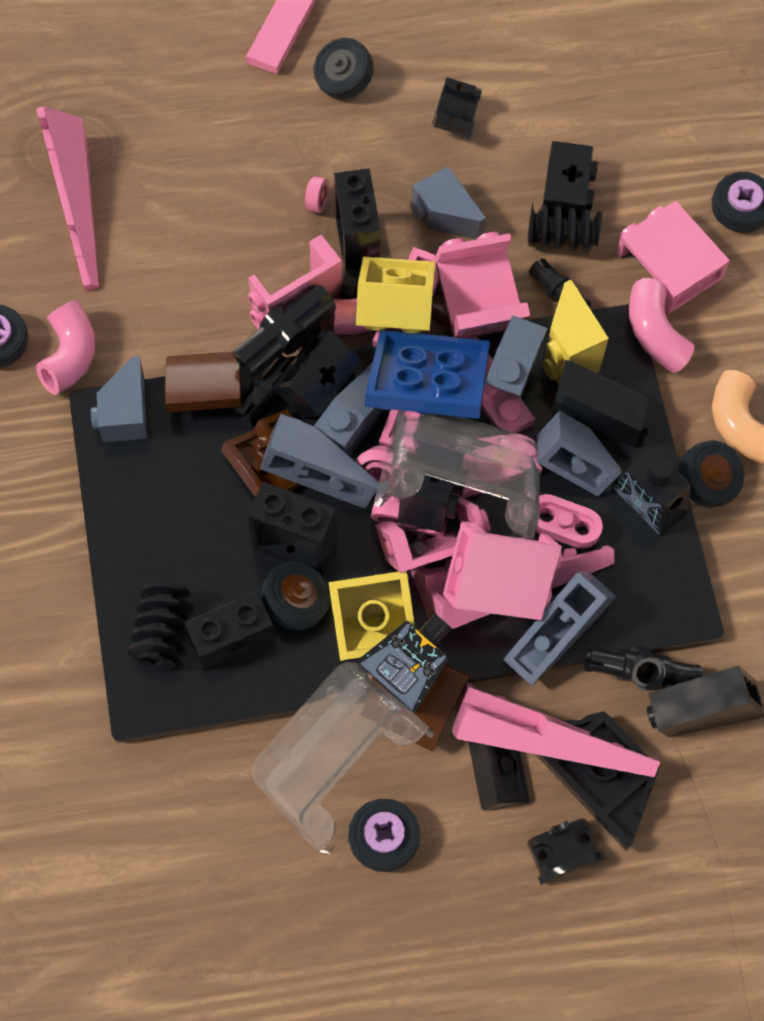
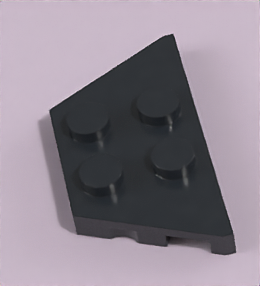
[535,711,660,852]

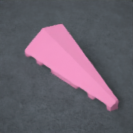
[36,106,99,292]
[411,545,614,629]
[452,682,660,777]

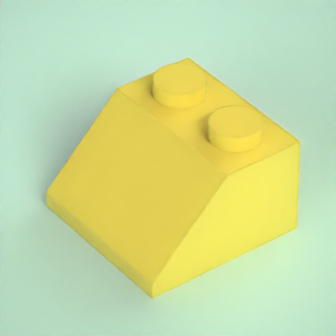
[356,257,435,333]
[542,280,609,385]
[329,571,415,661]

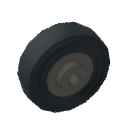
[313,37,374,100]

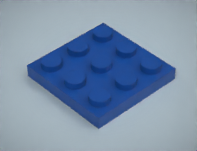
[365,330,490,419]

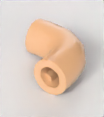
[712,370,764,465]

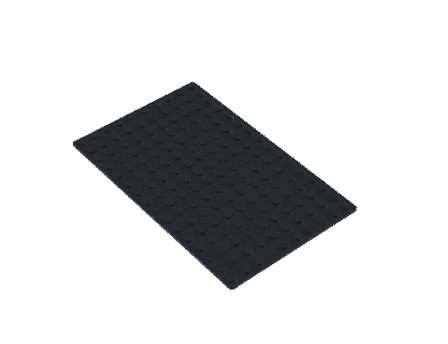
[69,304,724,742]

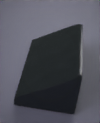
[468,741,530,810]

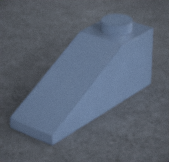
[314,362,384,457]
[260,414,379,509]
[503,571,617,686]

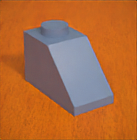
[410,167,486,239]
[485,315,548,398]
[91,356,147,442]
[537,410,621,496]

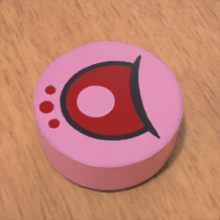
[305,176,329,213]

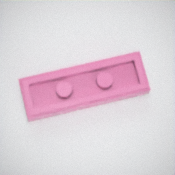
[246,0,317,74]

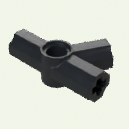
[232,284,336,377]

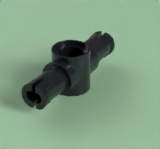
[583,646,703,691]

